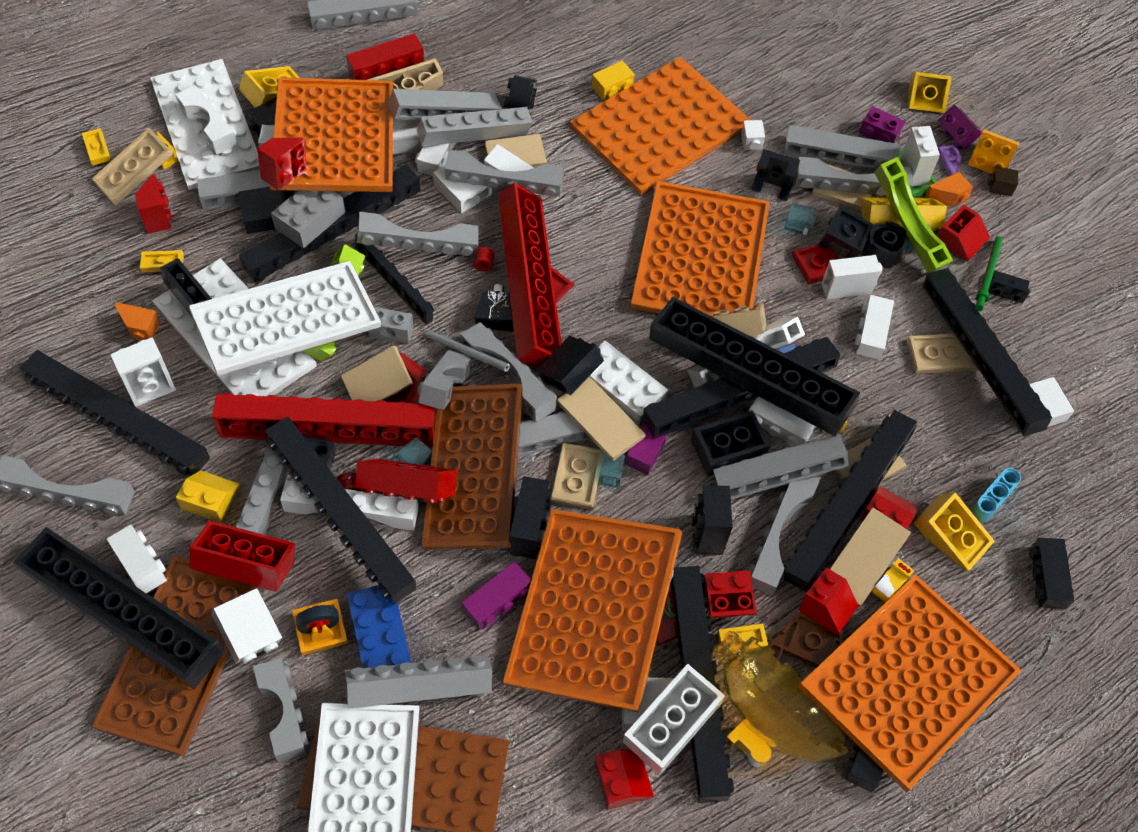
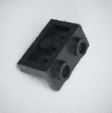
[988,270,1030,303]

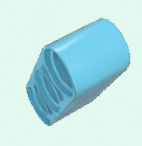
[971,468,1021,523]

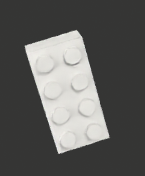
[589,340,668,428]
[623,664,725,775]

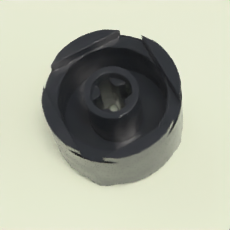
[504,75,537,116]
[864,222,909,269]

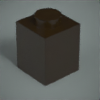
[987,167,1018,197]

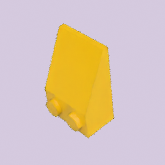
[239,66,300,108]
[914,492,995,571]

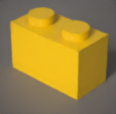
[591,60,635,101]

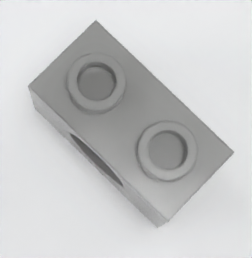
[368,307,414,344]

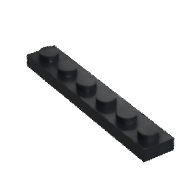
[355,234,434,325]

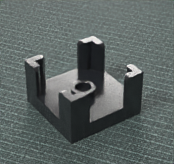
[751,149,800,201]
[818,206,874,259]

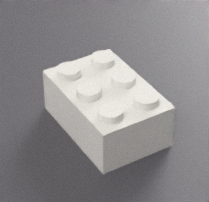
[110,337,176,407]

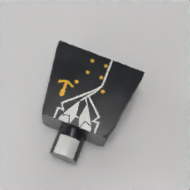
[475,284,514,332]

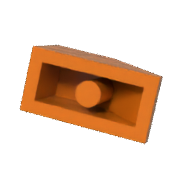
[924,172,973,206]
[115,302,160,341]

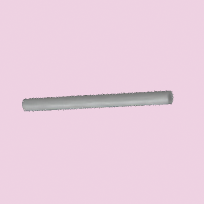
[426,330,510,372]

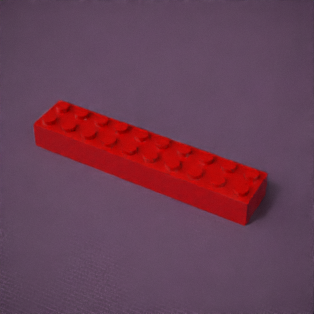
[498,182,562,368]
[212,393,436,448]

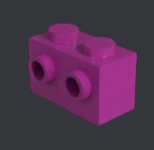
[938,104,982,149]
[859,106,906,143]

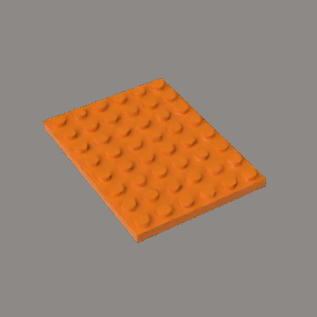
[570,56,751,196]
[270,77,393,192]
[630,181,770,316]
[503,509,682,713]
[798,574,1022,793]

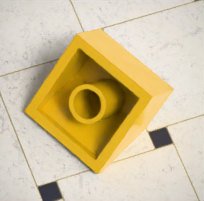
[908,71,952,113]
[176,470,241,523]

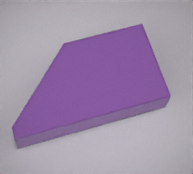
[938,144,962,176]

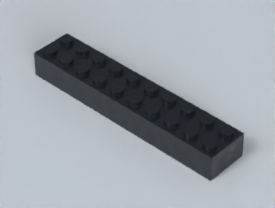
[649,297,860,437]
[13,527,225,690]

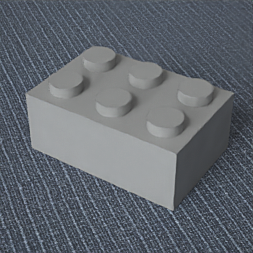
[271,190,345,248]

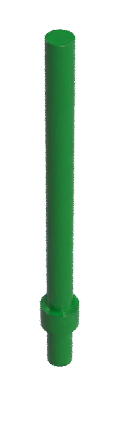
[975,236,1003,311]

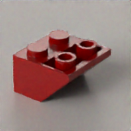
[257,137,307,190]
[135,174,173,234]
[938,204,990,262]
[702,571,757,618]

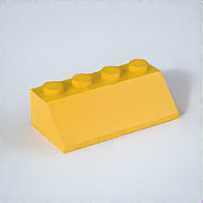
[860,197,947,232]

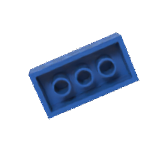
[347,585,411,668]

